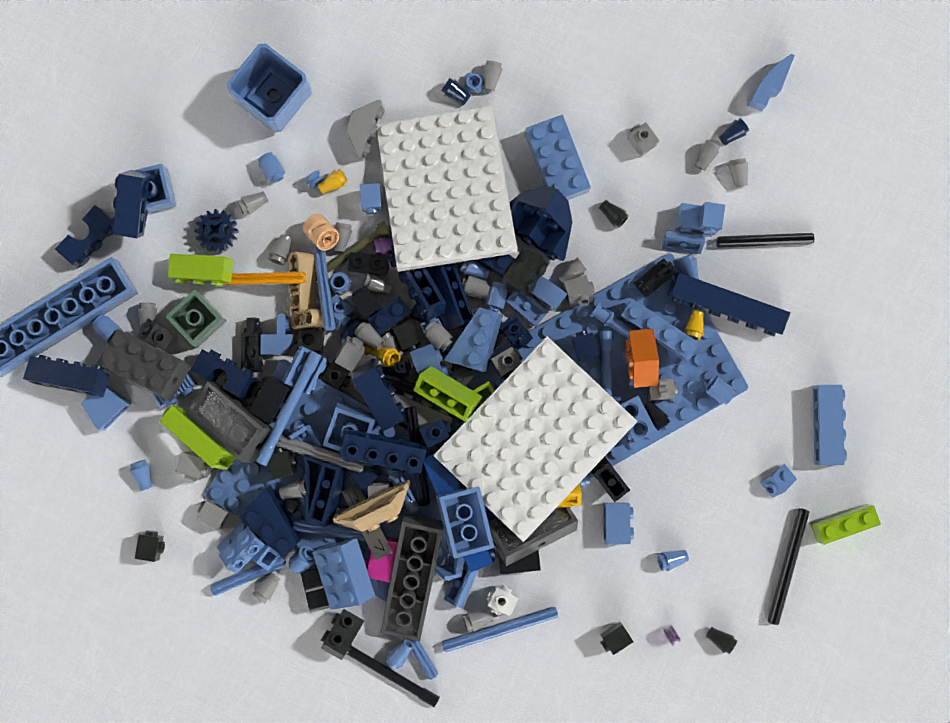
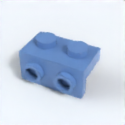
[282,345,327,395]

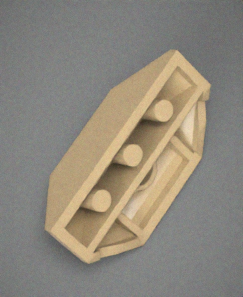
[333,479,410,532]

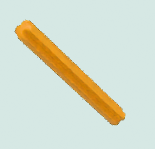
[223,272,306,285]

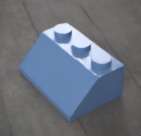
[436,487,494,559]

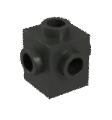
[322,358,352,389]

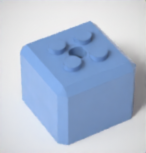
[227,43,312,132]

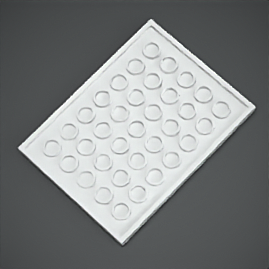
[376,106,518,272]
[433,336,637,542]

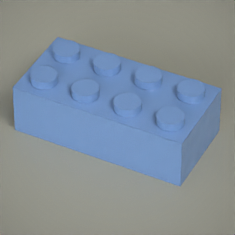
[525,114,591,200]

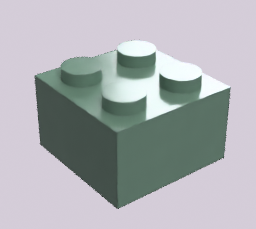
[165,289,227,348]

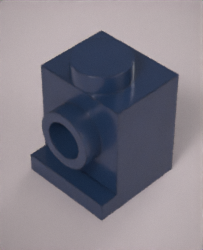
[500,314,533,350]

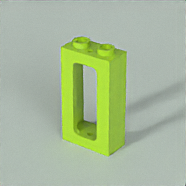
[159,405,236,470]

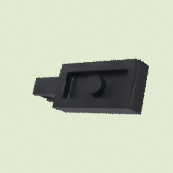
[241,317,263,373]

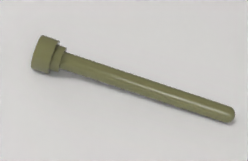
[315,220,392,281]

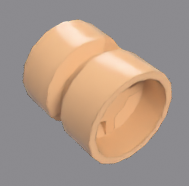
[303,214,339,251]

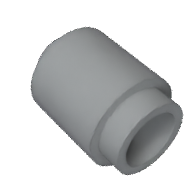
[462,276,491,300]
[423,321,453,351]

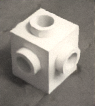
[486,584,519,616]

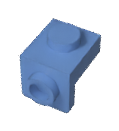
[289,424,323,447]
[760,463,797,498]
[435,547,465,580]

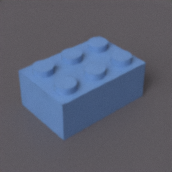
[312,538,375,610]

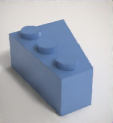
[444,307,503,372]

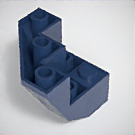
[509,185,573,261]

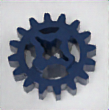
[194,209,239,253]

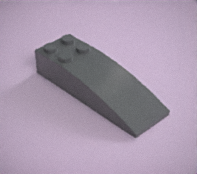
[381,513,444,642]

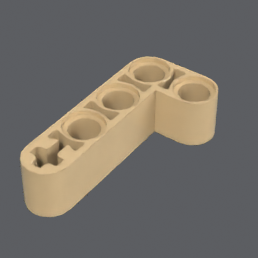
[288,252,324,329]

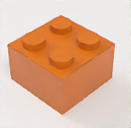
[625,329,659,388]

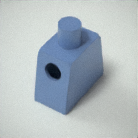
[81,386,132,431]

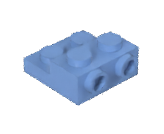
[217,521,265,574]

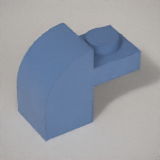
[261,314,295,356]

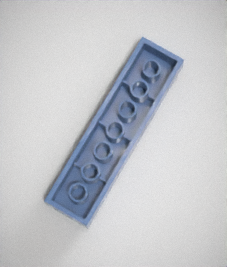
[0,257,139,377]

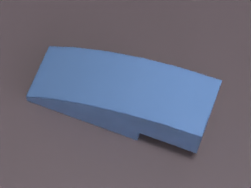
[747,54,795,111]
[530,276,567,312]

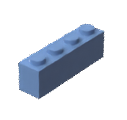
[618,299,700,361]
[813,385,847,465]

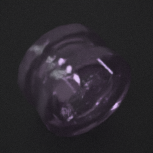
[663,625,681,646]

